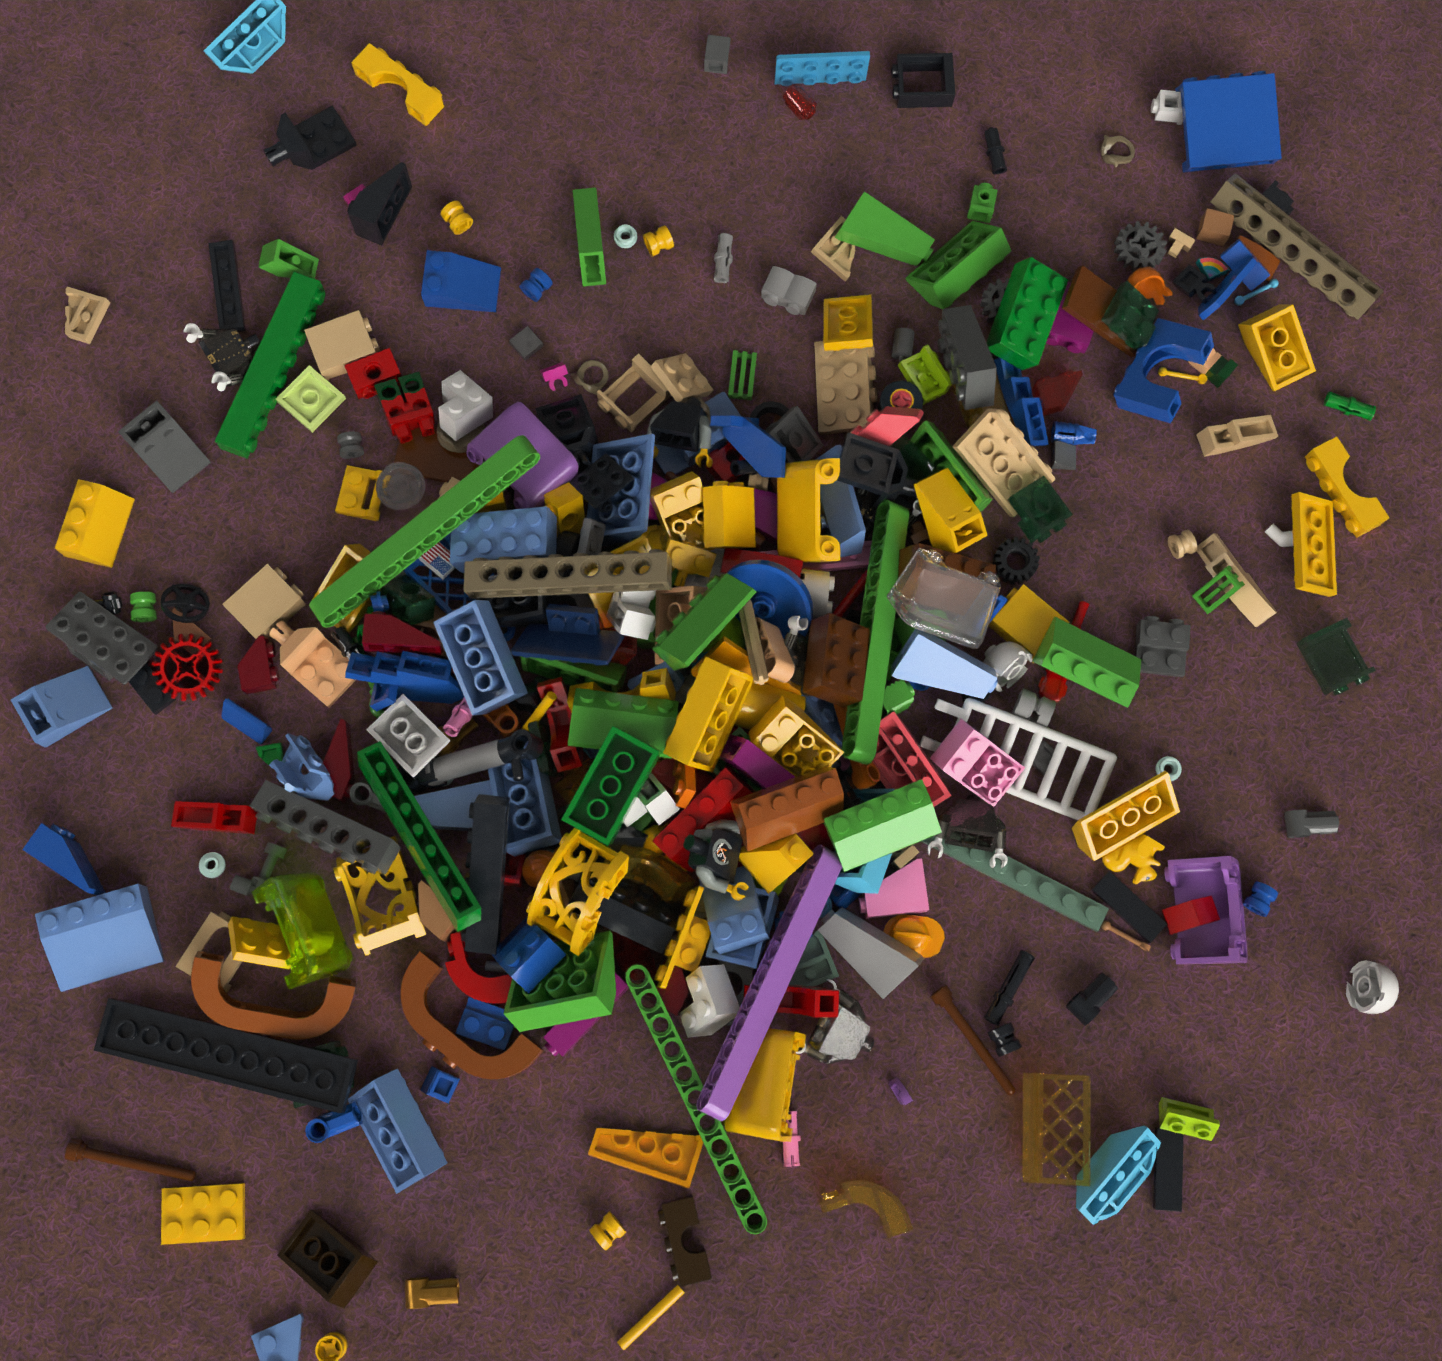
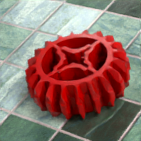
[152,633,223,701]

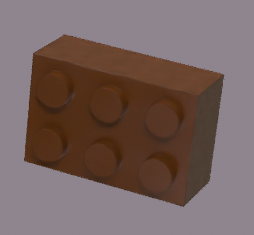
[802,613,870,707]

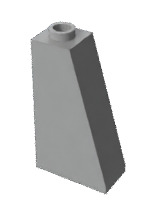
[818,907,925,999]

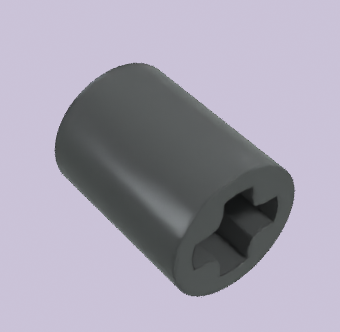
[892,328,915,361]

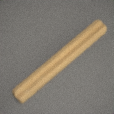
[739,600,769,685]

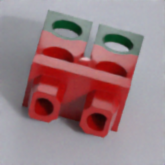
[374,372,435,444]

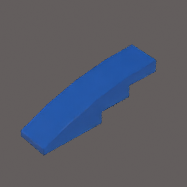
[994,358,1049,446]
[345,651,452,686]

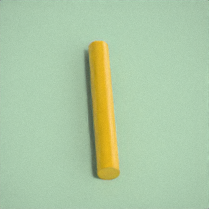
[521,691,557,732]
[617,1285,685,1350]

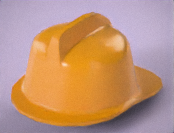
[883,914,945,958]

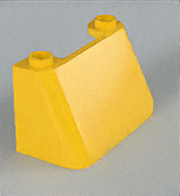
[777,458,840,563]
[721,1028,806,1142]

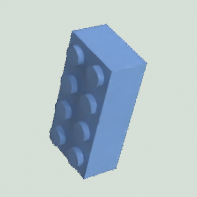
[450,506,557,573]
[433,600,528,715]
[488,741,562,857]

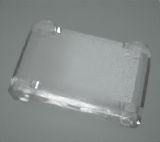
[886,548,1001,649]

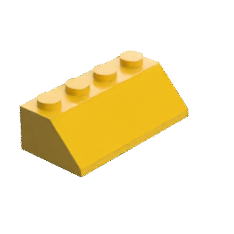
[663,657,753,773]
[1072,771,1180,861]

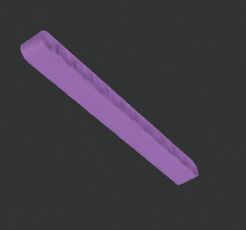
[696,844,842,1121]

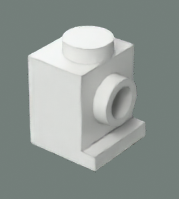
[1151,90,1183,125]

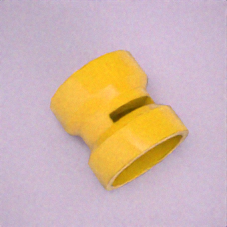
[440,201,473,235]
[643,225,674,257]
[589,1211,626,1251]
[315,1332,347,1361]

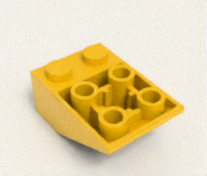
[914,468,988,553]
[650,471,716,551]
[749,695,844,777]

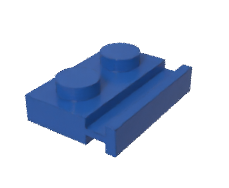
[456,997,514,1051]

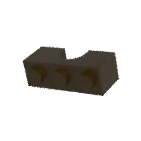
[658,1195,712,1287]

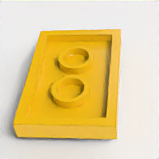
[823,295,873,351]
[161,1183,245,1245]

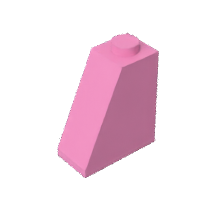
[858,858,929,919]

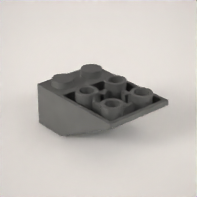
[118,401,211,493]

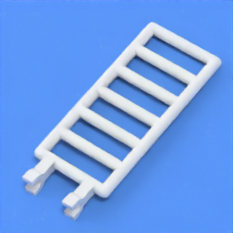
[919,698,1117,820]

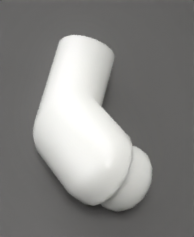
[1265,523,1293,547]

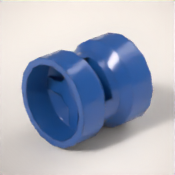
[519,268,553,302]
[1243,881,1279,917]

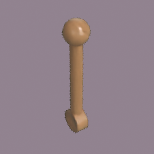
[1101,920,1151,952]

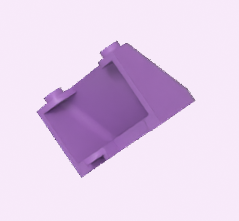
[466,401,578,509]
[1165,856,1248,964]

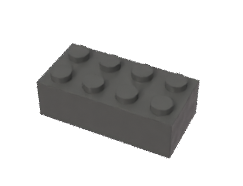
[937,305,997,410]

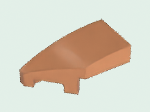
[172,608,211,655]

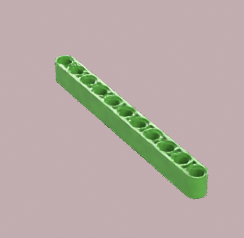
[309,435,540,628]
[841,499,909,765]
[625,963,767,1234]

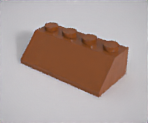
[730,766,844,852]

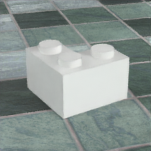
[438,370,493,441]
[606,570,656,640]
[623,772,680,827]
[679,964,740,1038]

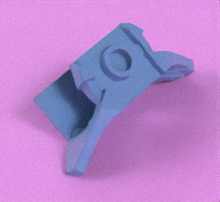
[269,733,335,801]

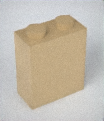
[304,310,380,380]
[222,564,306,639]

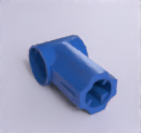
[305,1102,363,1143]

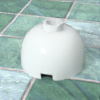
[983,641,1032,692]
[1346,960,1399,1014]

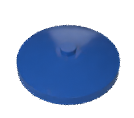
[726,560,813,651]

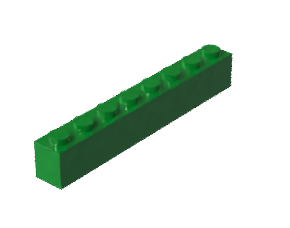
[215,272,326,459]
[357,741,481,932]

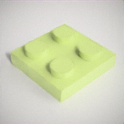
[276,365,346,433]

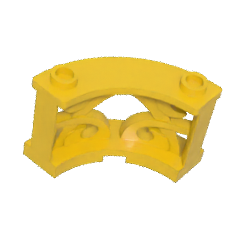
[526,828,629,956]
[333,836,426,956]

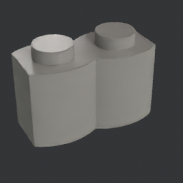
[761,266,817,315]

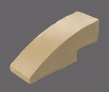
[1197,415,1278,457]

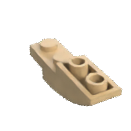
[1197,533,1277,627]

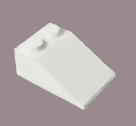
[366,694,450,778]

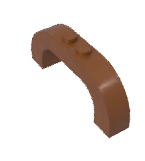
[191,951,356,1040]
[401,951,543,1079]

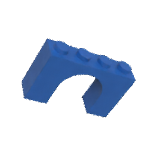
[1114,318,1214,424]

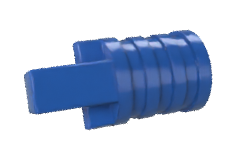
[1051,421,1097,445]

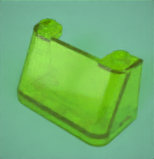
[252,872,352,989]

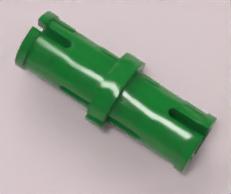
[1323,391,1376,421]

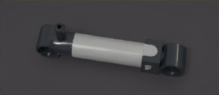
[398,729,544,792]

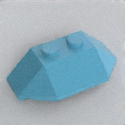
[204,0,286,74]
[1076,1125,1161,1225]

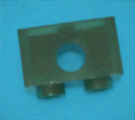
[380,574,436,626]

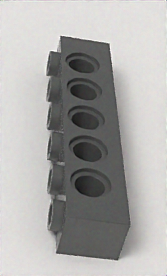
[250,780,401,875]

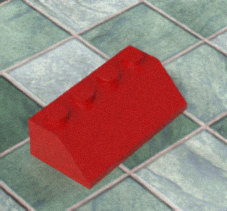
[652,764,756,873]

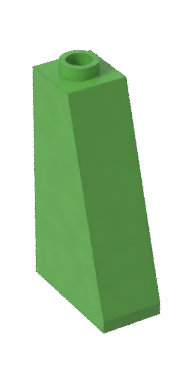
[573,188,606,286]
[835,191,935,266]

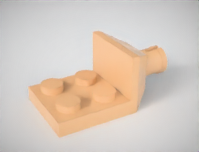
[269,621,355,708]

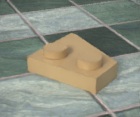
[811,216,855,282]
[65,287,110,344]

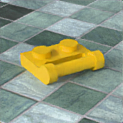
[335,465,390,521]

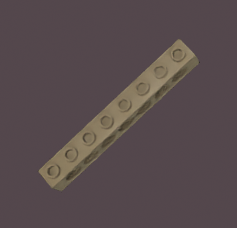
[1211,173,1383,320]
[464,549,672,599]

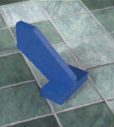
[1198,239,1270,320]
[710,415,786,478]
[370,676,464,711]

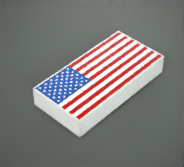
[418,542,455,580]

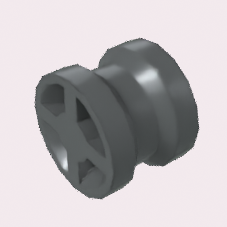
[337,431,364,459]

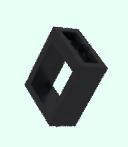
[891,53,955,108]

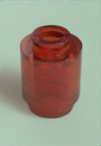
[783,85,817,120]

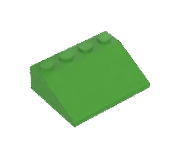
[504,931,616,1032]

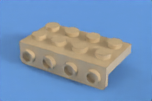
[814,341,877,435]
[952,408,1055,517]

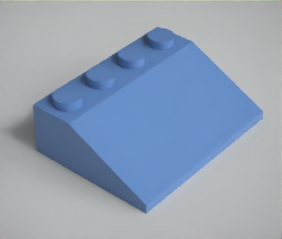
[587,434,655,546]
[35,884,164,992]

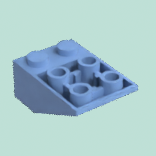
[11,666,113,748]

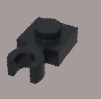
[1172,264,1217,304]

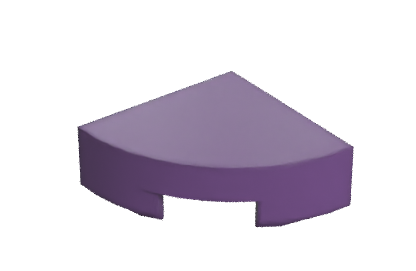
[889,1077,913,1105]

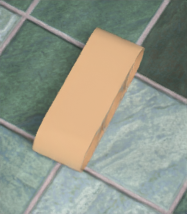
[755,617,795,683]

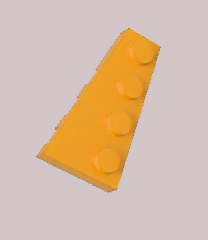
[588,1128,703,1189]

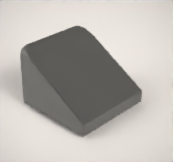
[1051,441,1076,470]

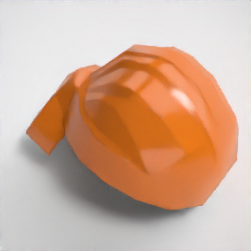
[1126,266,1172,305]
[522,846,566,888]

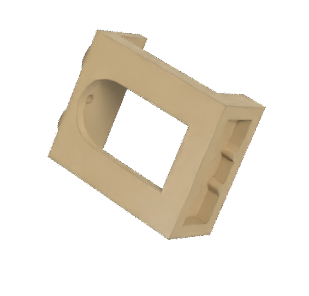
[597,354,672,433]
[175,911,243,992]

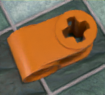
[483,704,521,737]

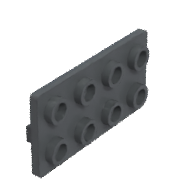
[46,592,158,685]

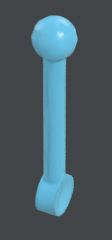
[1234,279,1279,306]

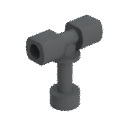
[230,842,287,908]

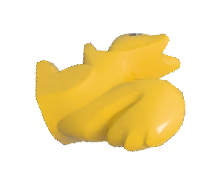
[1102,833,1165,884]

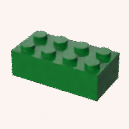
[986,257,1068,370]
[561,726,662,846]

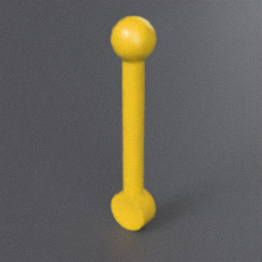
[1158,367,1207,384]

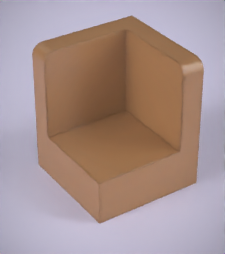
[1196,208,1234,246]

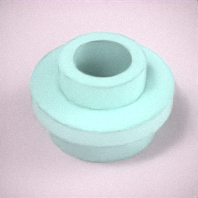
[614,224,637,248]
[1156,756,1182,781]
[199,852,226,878]

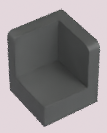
[704,35,731,74]

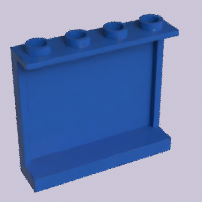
[1175,71,1282,173]

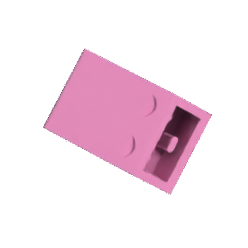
[930,719,1025,807]

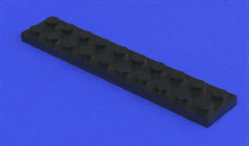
[93,998,358,1113]

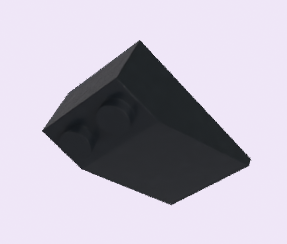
[347,162,412,246]
[476,570,557,627]

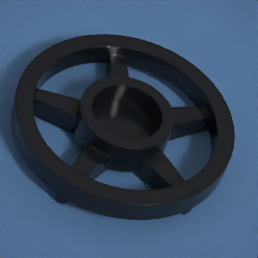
[160,584,210,623]

